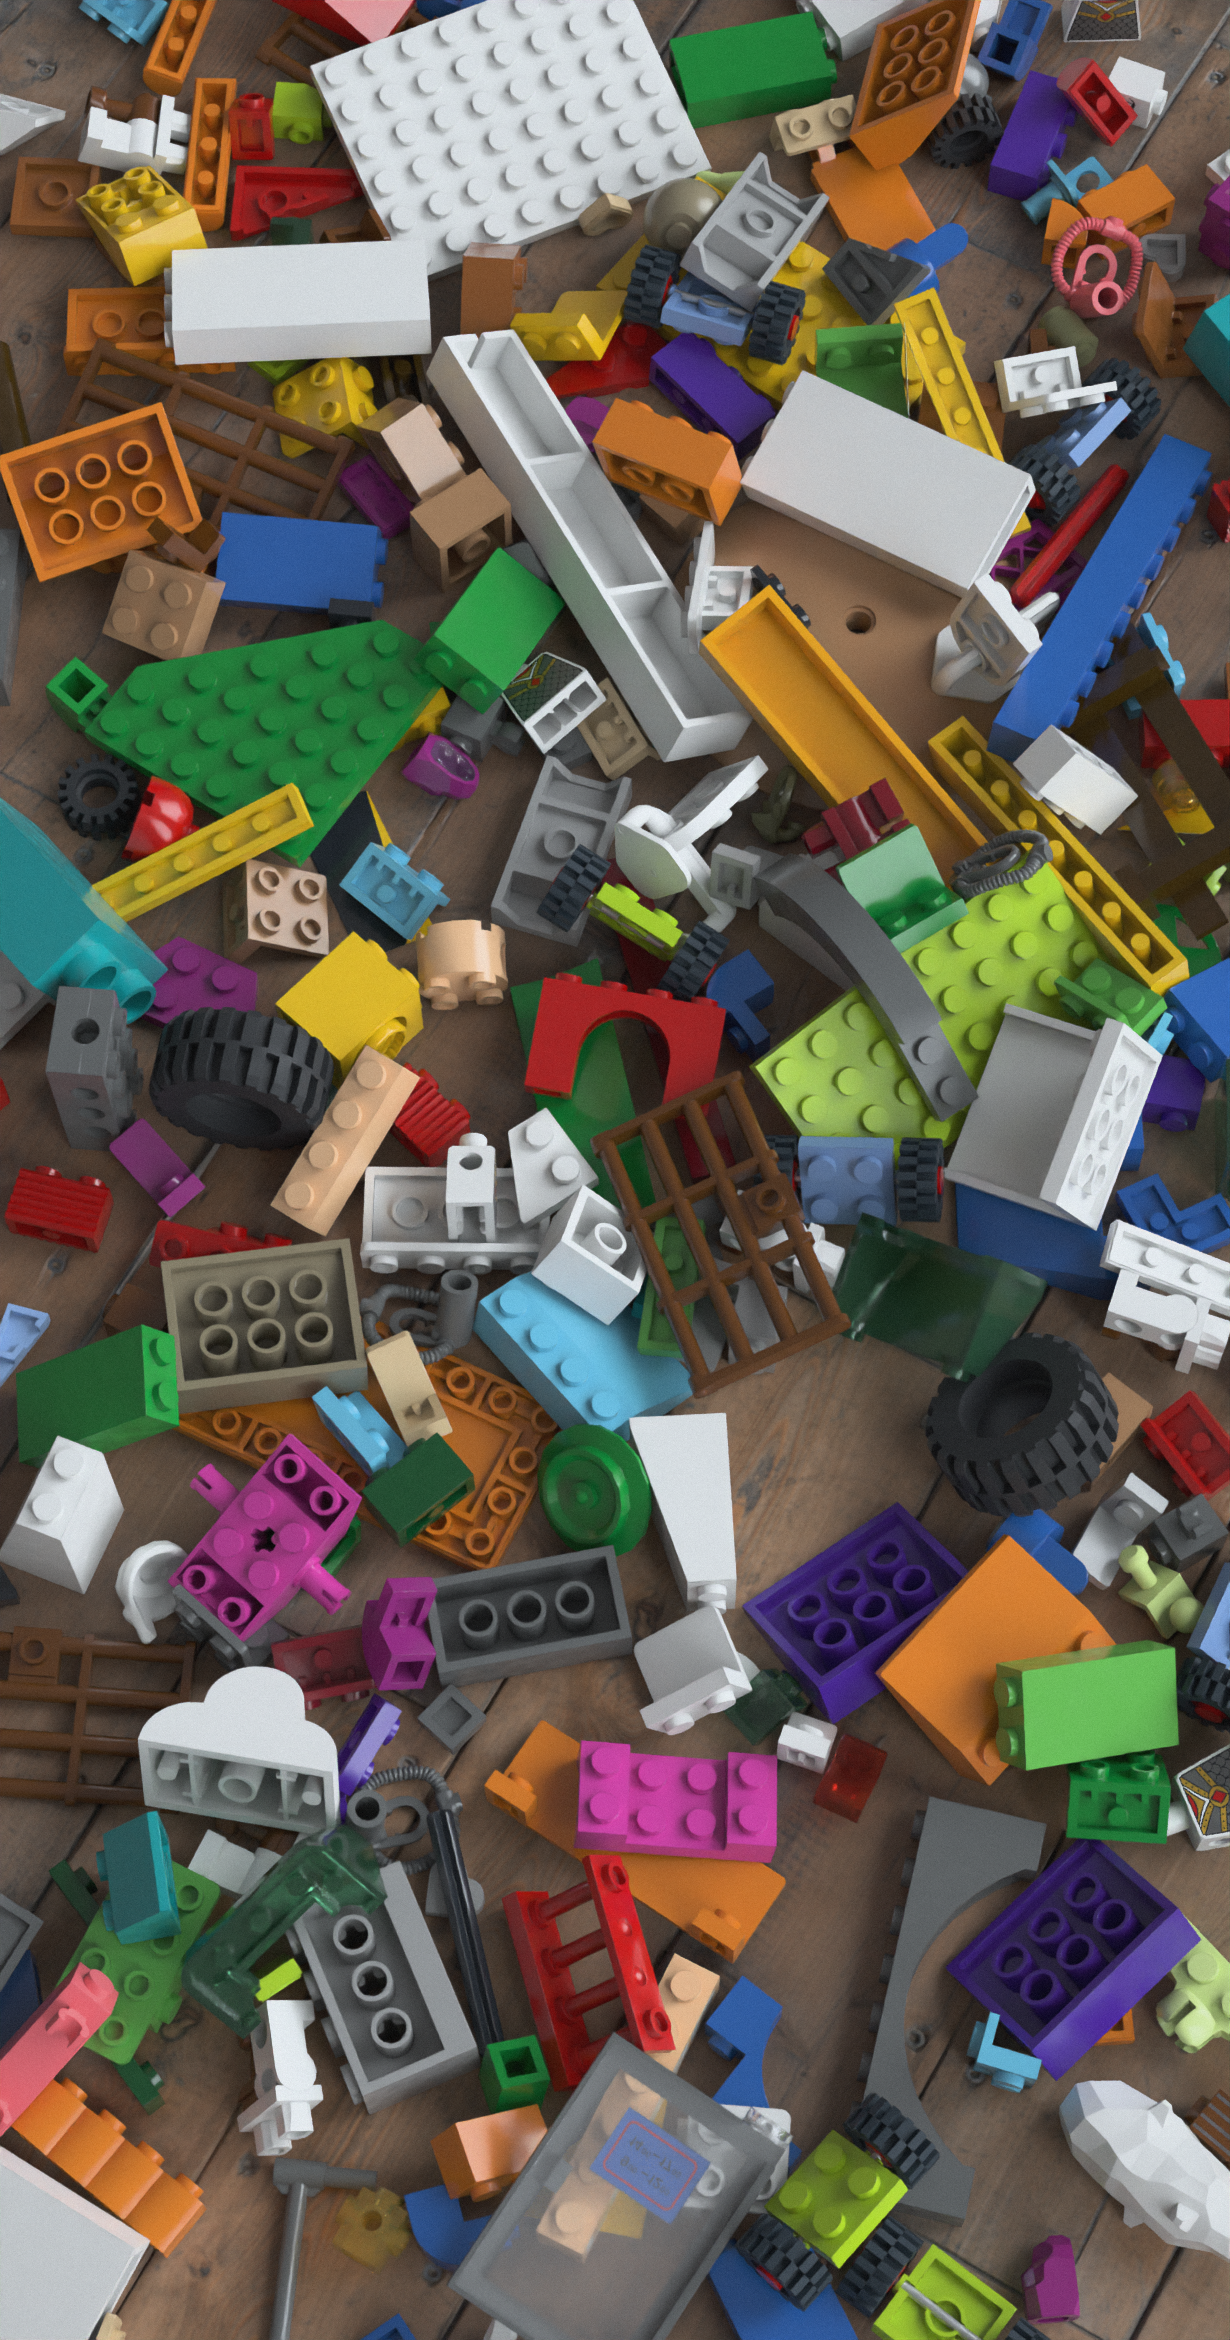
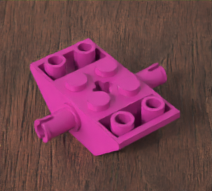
[167,1434,362,1643]

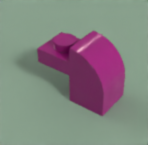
[362,1577,438,1691]

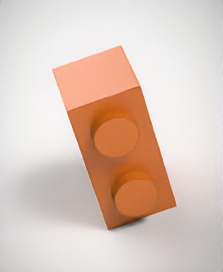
[1077,164,1175,261]
[430,2104,547,2202]

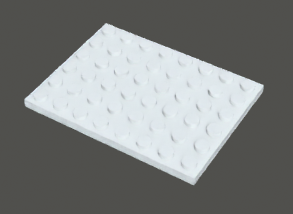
[310,0,712,282]

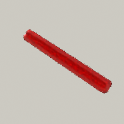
[1009,464,1129,608]

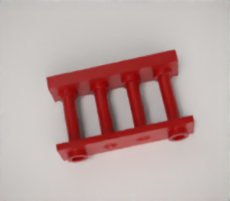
[501,1855,676,2092]

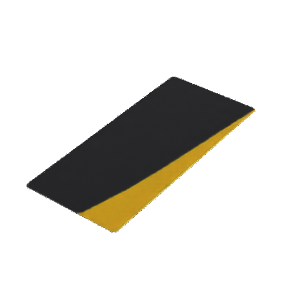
[310,791,432,953]

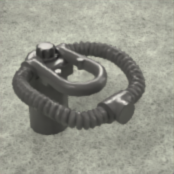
[949,829,1053,901]
[359,1269,479,1365]
[344,1765,463,1876]

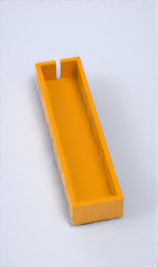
[699,585,1002,891]

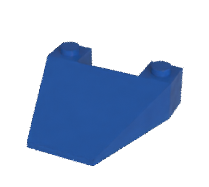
[955,1112,1151,1300]

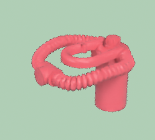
[1050,216,1144,319]

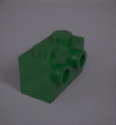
[361,1432,475,1548]

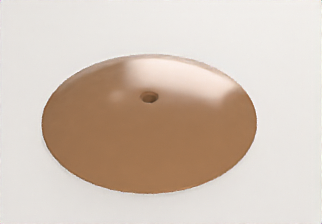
[673,500,1051,812]

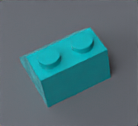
[96,1811,181,1945]

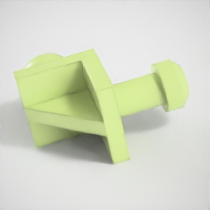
[1118,1545,1204,1639]

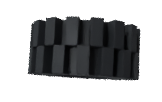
[926,93,1004,169]
[57,754,141,841]

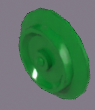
[537,1424,652,1557]

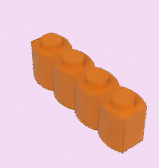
[10,2077,207,2259]

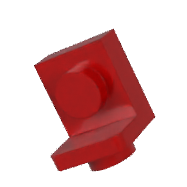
[228,93,275,160]

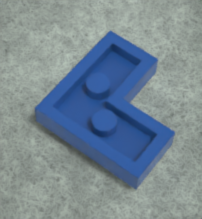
[1115,1173,1230,1254]

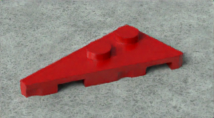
[230,165,365,241]
[545,320,667,402]

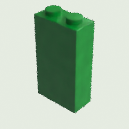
[669,11,837,129]
[413,546,566,715]
[16,1324,179,1469]

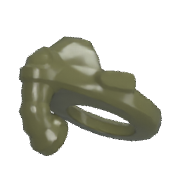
[751,765,806,844]

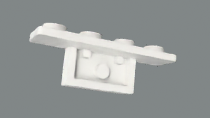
[680,521,754,654]

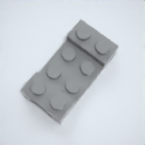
[679,152,830,312]
[491,755,632,947]

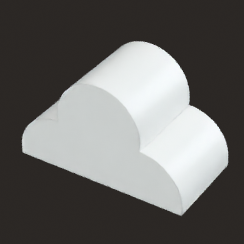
[138,1666,341,1838]

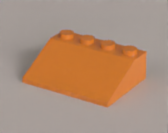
[849,0,981,171]
[0,402,202,583]
[875,1534,1117,1786]

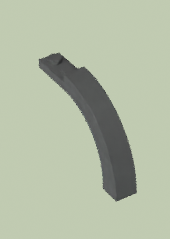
[753,853,979,1122]

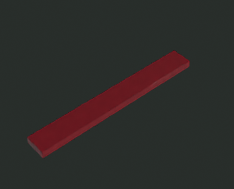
[600,858,736,1185]

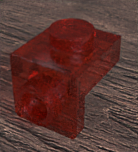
[812,1734,888,1823]

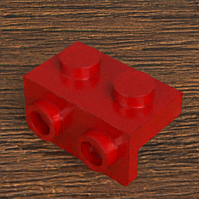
[1140,1390,1230,1501]

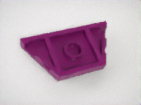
[140,936,258,1029]

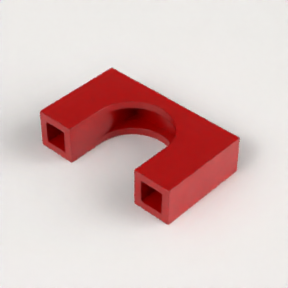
[524,973,726,1121]

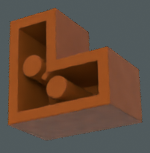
[460,242,528,339]

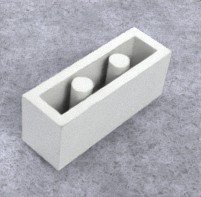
[1013,724,1138,835]

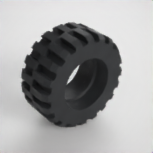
[148,1007,334,1151]
[925,1332,1119,1518]

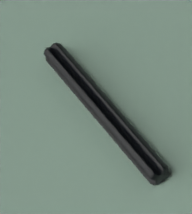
[426,1809,505,2057]

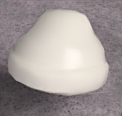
[114,1540,188,1644]

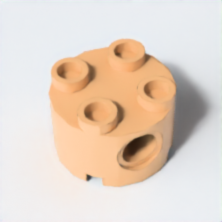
[415,920,508,1010]

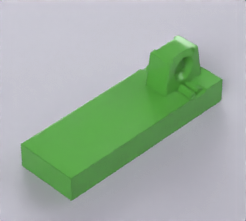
[637,1217,706,1358]

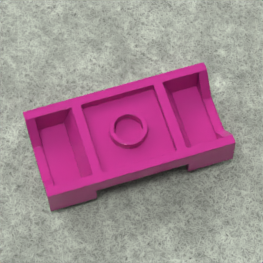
[574,1740,777,1863]

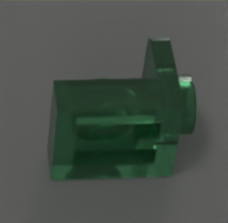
[270,217,315,246]
[723,1668,808,1746]

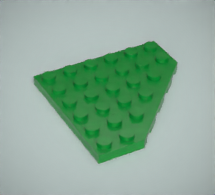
[84,620,444,868]

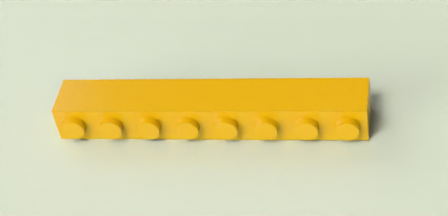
[928,716,1190,998]

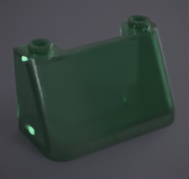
[821,1212,1048,1383]
[179,1824,388,2040]

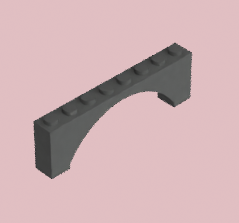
[849,1797,1047,2227]

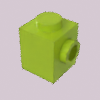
[272,82,333,144]

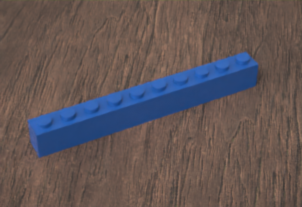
[986,434,1213,762]

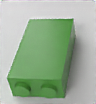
[994,1640,1179,1770]

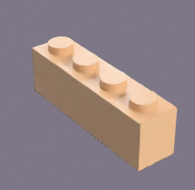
[271,1045,420,1237]

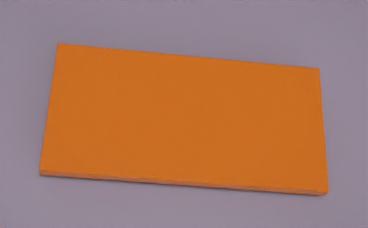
[172,1316,563,1572]

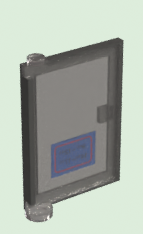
[447,2031,794,2340]

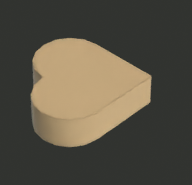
[578,193,634,236]

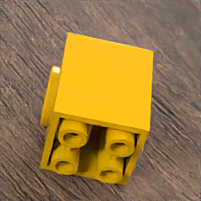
[275,931,424,1091]

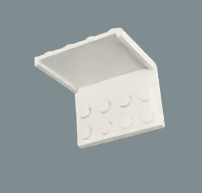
[943,1003,1162,1231]

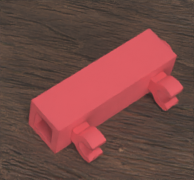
[0,1962,119,2137]

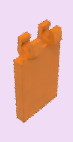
[807,139,936,251]

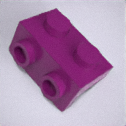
[1198,175,1230,270]

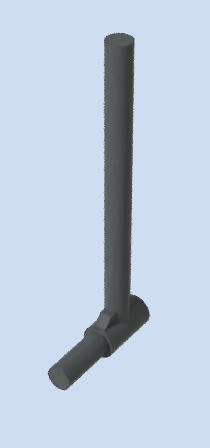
[268,2157,378,2340]

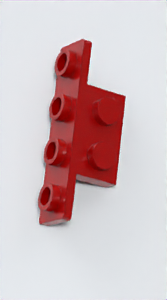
[149,1220,293,1268]

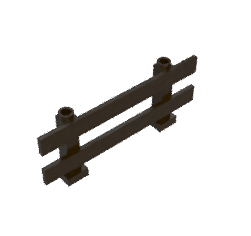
[1060,621,1230,941]

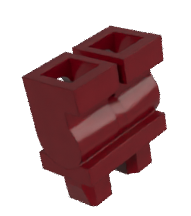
[802,777,911,886]

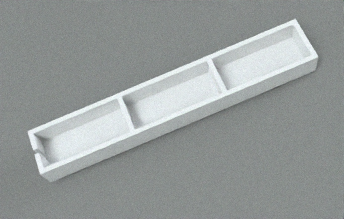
[426,329,753,762]

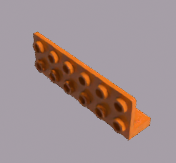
[484,1720,786,1964]

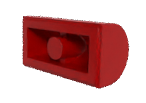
[1057,57,1138,147]

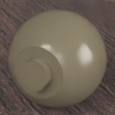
[643,178,722,263]

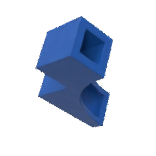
[705,1976,802,2176]

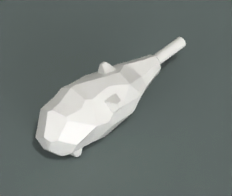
[1059,2081,1230,2263]

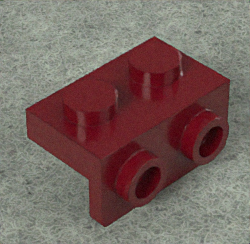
[271,1624,377,1711]

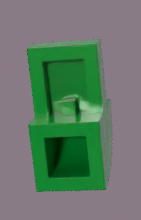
[45,656,113,755]

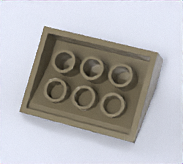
[161,1238,368,1414]

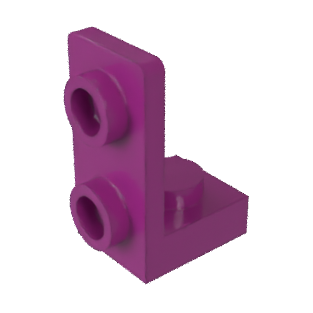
[109,1118,205,1218]

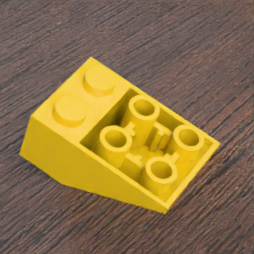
[76,165,208,287]

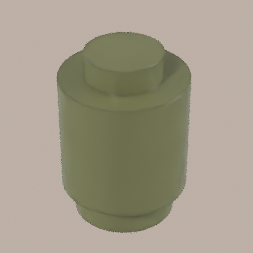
[1038,306,1098,367]

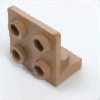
[222,859,329,964]

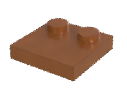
[9,157,103,238]

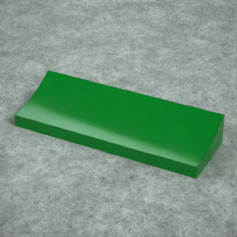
[510,958,656,1211]

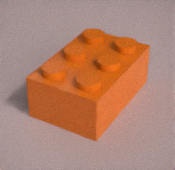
[592,398,742,526]

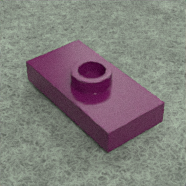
[337,454,414,540]

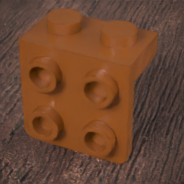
[1132,262,1219,379]

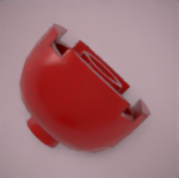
[121,775,200,863]

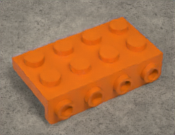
[63,286,236,377]

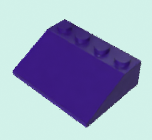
[742,1502,969,1724]
[945,1838,1201,2081]

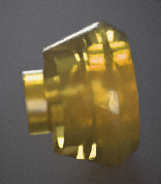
[1152,759,1201,814]

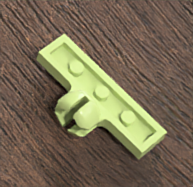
[1156,1917,1230,2053]

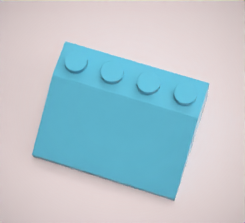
[473,1271,693,1441]

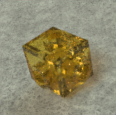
[332,2186,413,2275]

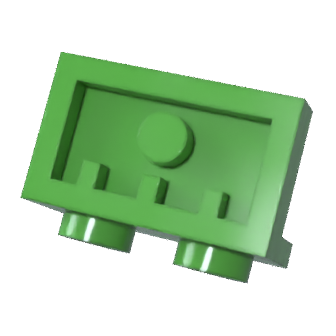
[1054,958,1168,1037]

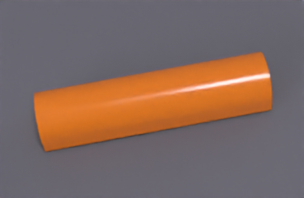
[143,0,218,97]
[183,78,237,232]

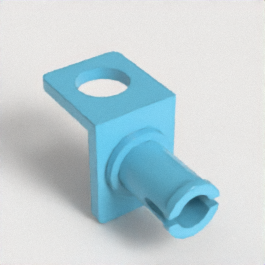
[1021,157,1114,225]

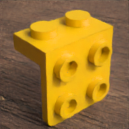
[510,290,628,361]
[273,357,378,459]

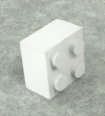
[531,1185,655,1325]

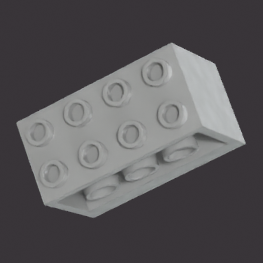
[283,1860,481,2115]

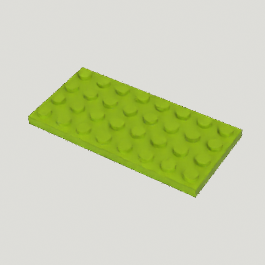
[749,849,1116,1170]

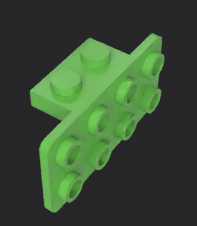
[53,1861,221,2065]

